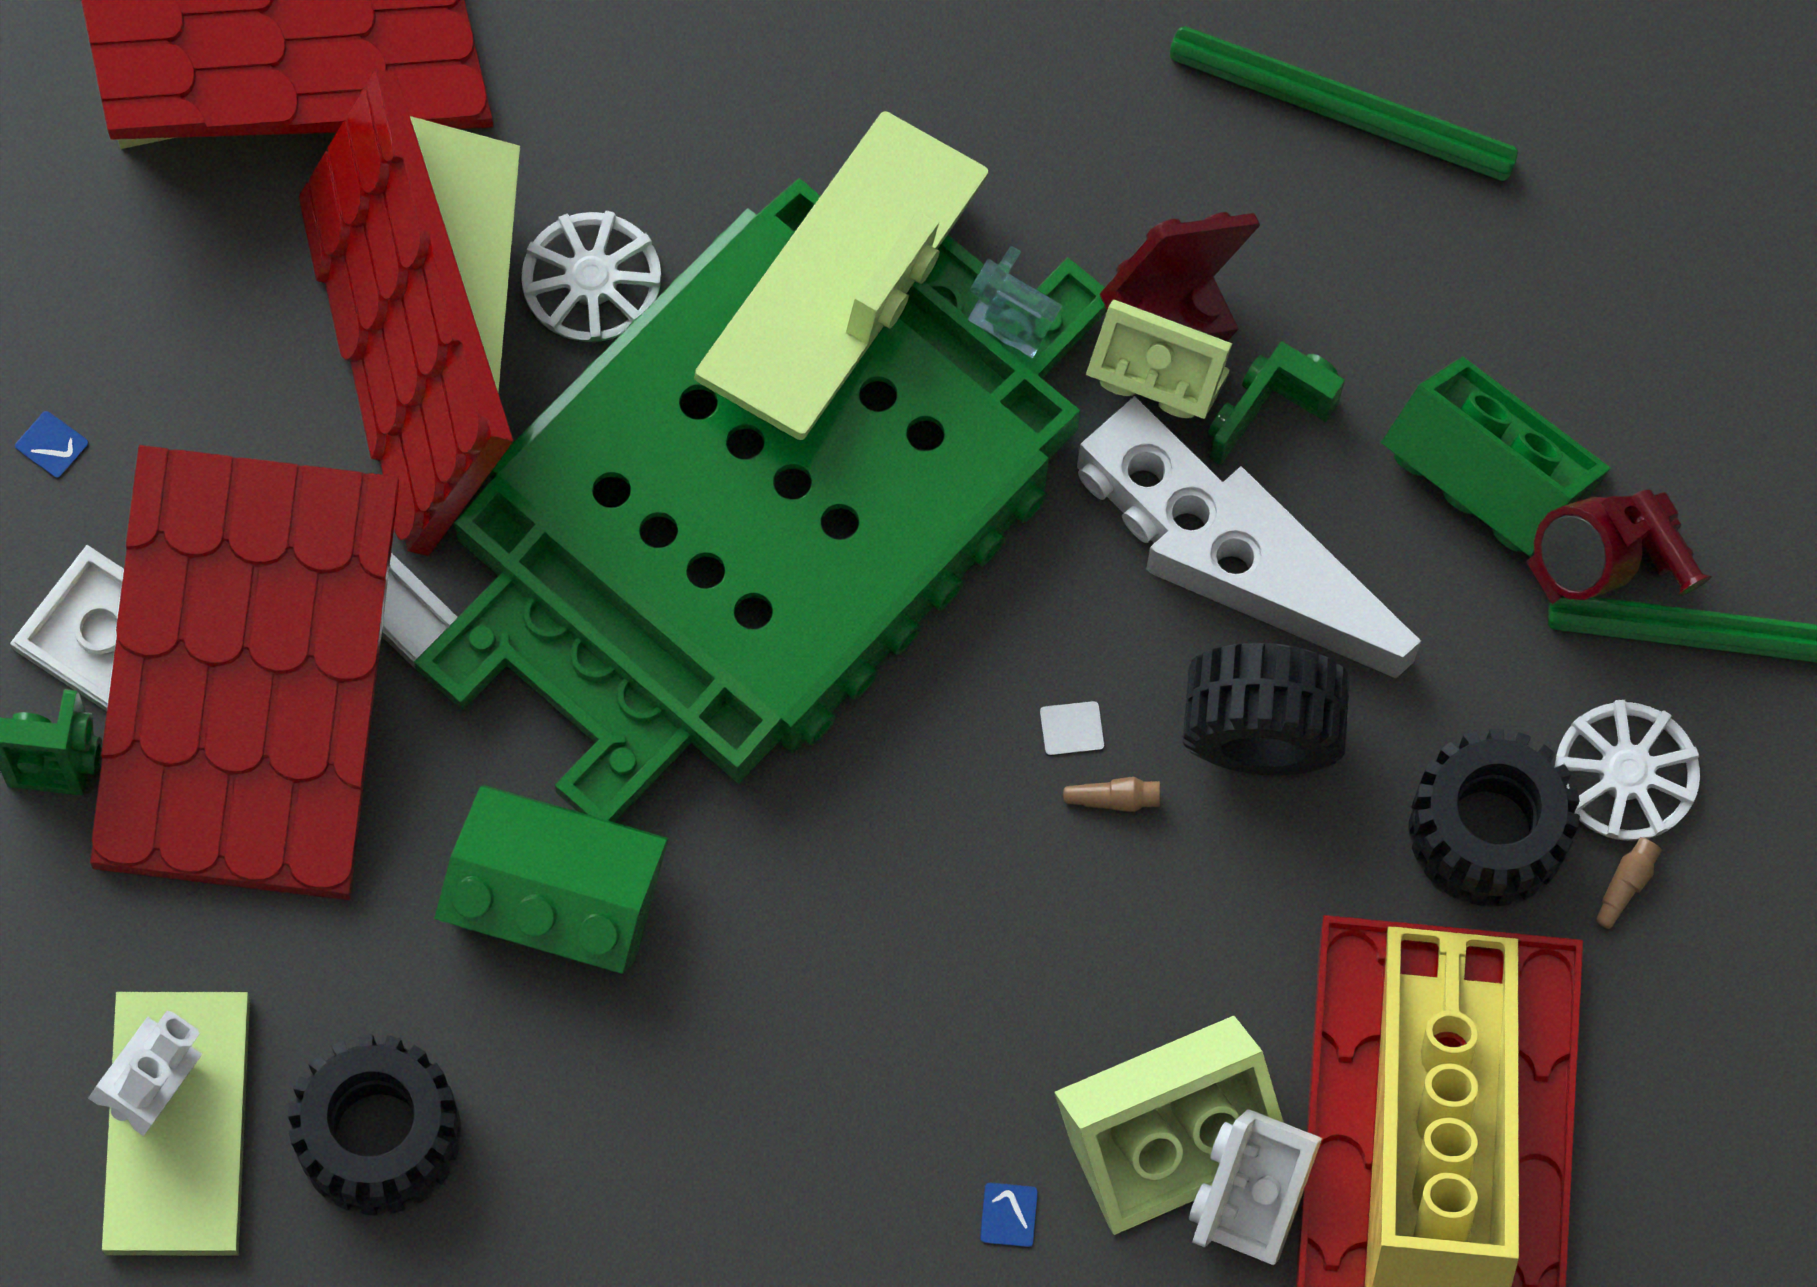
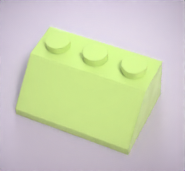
[1054,1016,1284,1235]

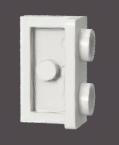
[1189,1109,1322,1265]

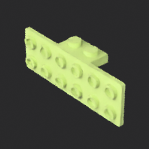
[695,111,988,440]

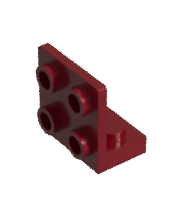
[1099,212,1260,342]

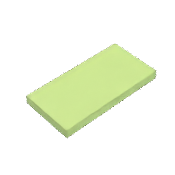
[102,992,250,1256]

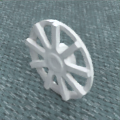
[521,211,661,342]
[1555,700,1700,841]

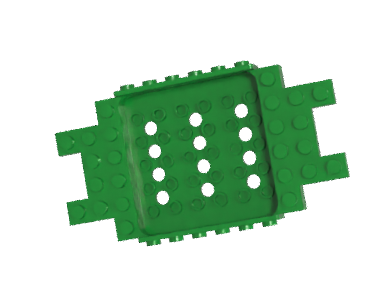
[414,178,1107,822]

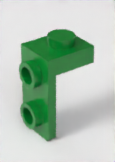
[1208,341,1345,465]

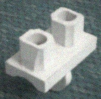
[88,1011,202,1136]

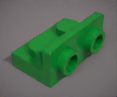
[0,689,102,796]

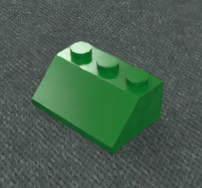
[1380,356,1611,557]
[434,785,669,974]

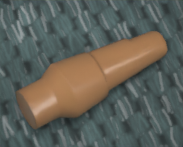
[1063,776,1160,812]
[1596,837,1662,929]

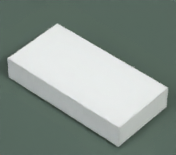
[382,553,458,669]

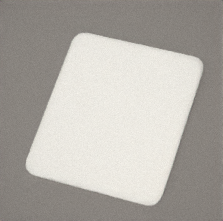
[1040,701,1104,755]

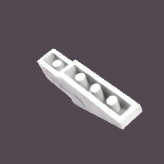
[1077,396,1421,678]

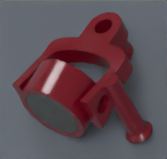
[1526,489,1712,604]

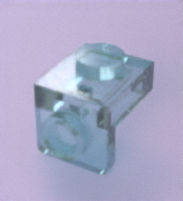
[968,245,1063,358]

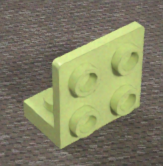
[1086,299,1232,419]

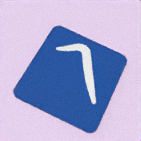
[15,411,88,478]
[980,1183,1038,1247]

